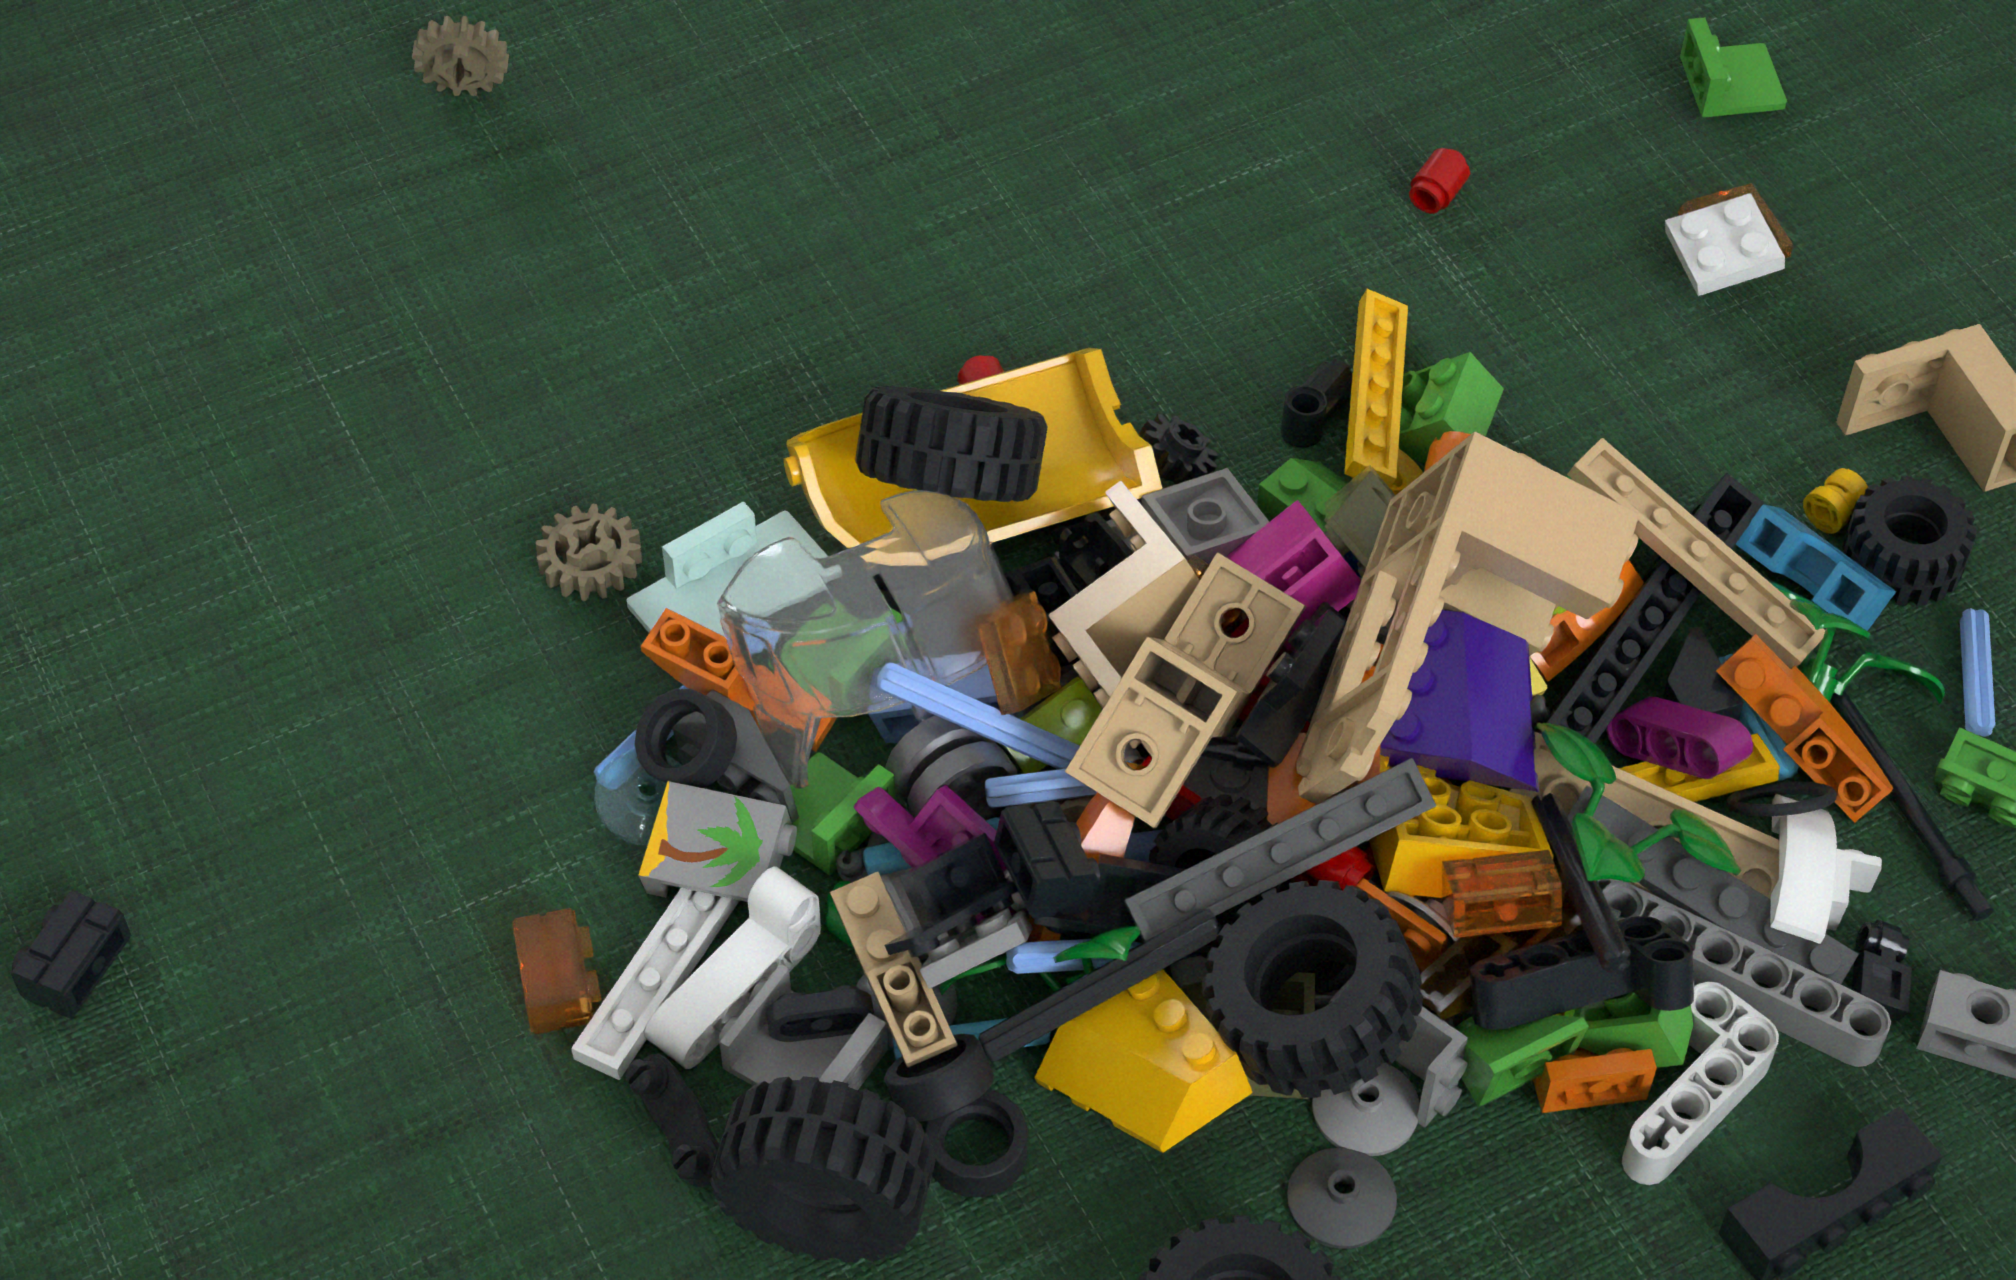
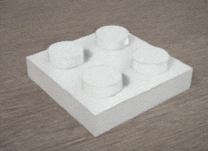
[1665,193,1785,296]

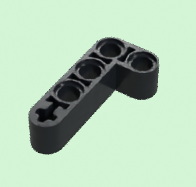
[1470,916,1694,1030]

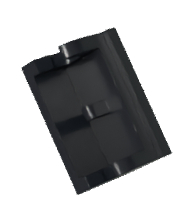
[1057,512,1133,593]

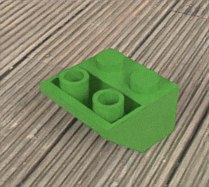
[1399,352,1504,463]

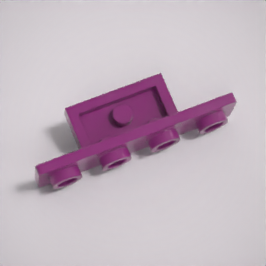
[853,784,1018,926]

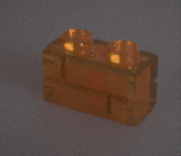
[1442,850,1562,938]
[512,908,602,1034]

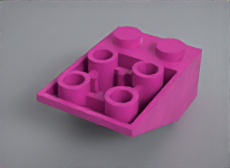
[1226,500,1361,650]

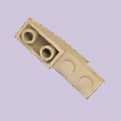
[830,872,957,1068]

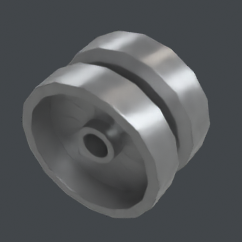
[885,715,1017,820]

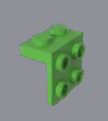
[1933,727,2016,828]

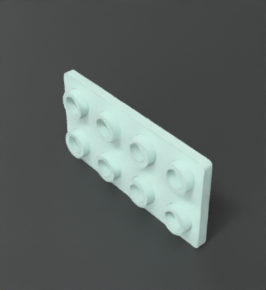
[627,501,839,639]

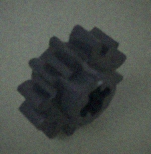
[1138,414,1219,485]

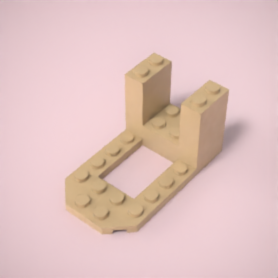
[1296,432,1640,805]

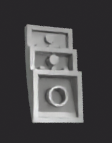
[1054,468,1269,580]

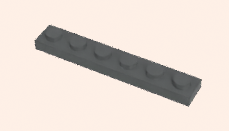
[1123,758,1436,942]
[1567,785,1859,984]

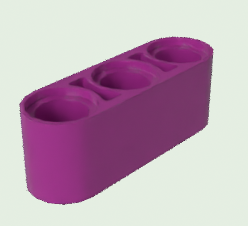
[1607,696,1753,779]

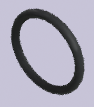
[1726,782,1837,816]

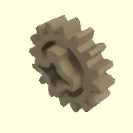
[412,16,509,96]
[536,504,642,601]

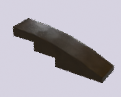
[1419,883,1584,1020]

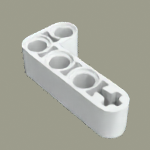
[644,866,821,1069]
[1622,981,1779,1185]

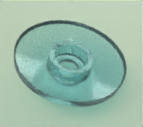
[594,750,682,846]

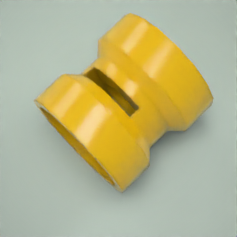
[1803,468,1868,534]

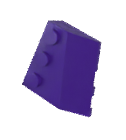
[1380,610,1539,792]

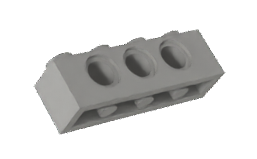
[1916,970,2016,1079]

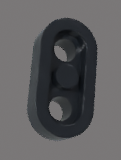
[766,985,875,1042]

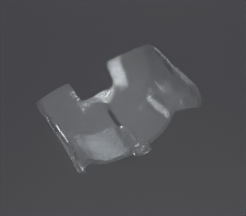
[717,490,1056,789]

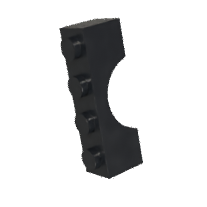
[1718,1106,1943,1280]

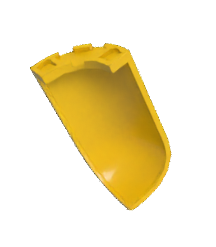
[784,348,1162,565]

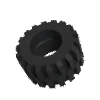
[1843,476,1977,606]
[1148,794,1291,926]

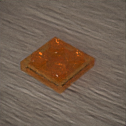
[974,591,1061,715]

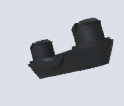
[626,1054,719,1188]

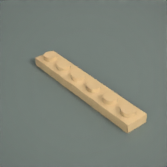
[1567,438,1825,669]

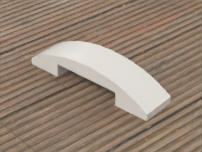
[1770,794,1837,944]

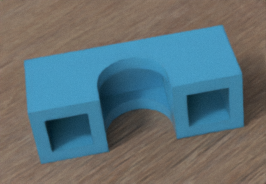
[1735,504,1896,631]

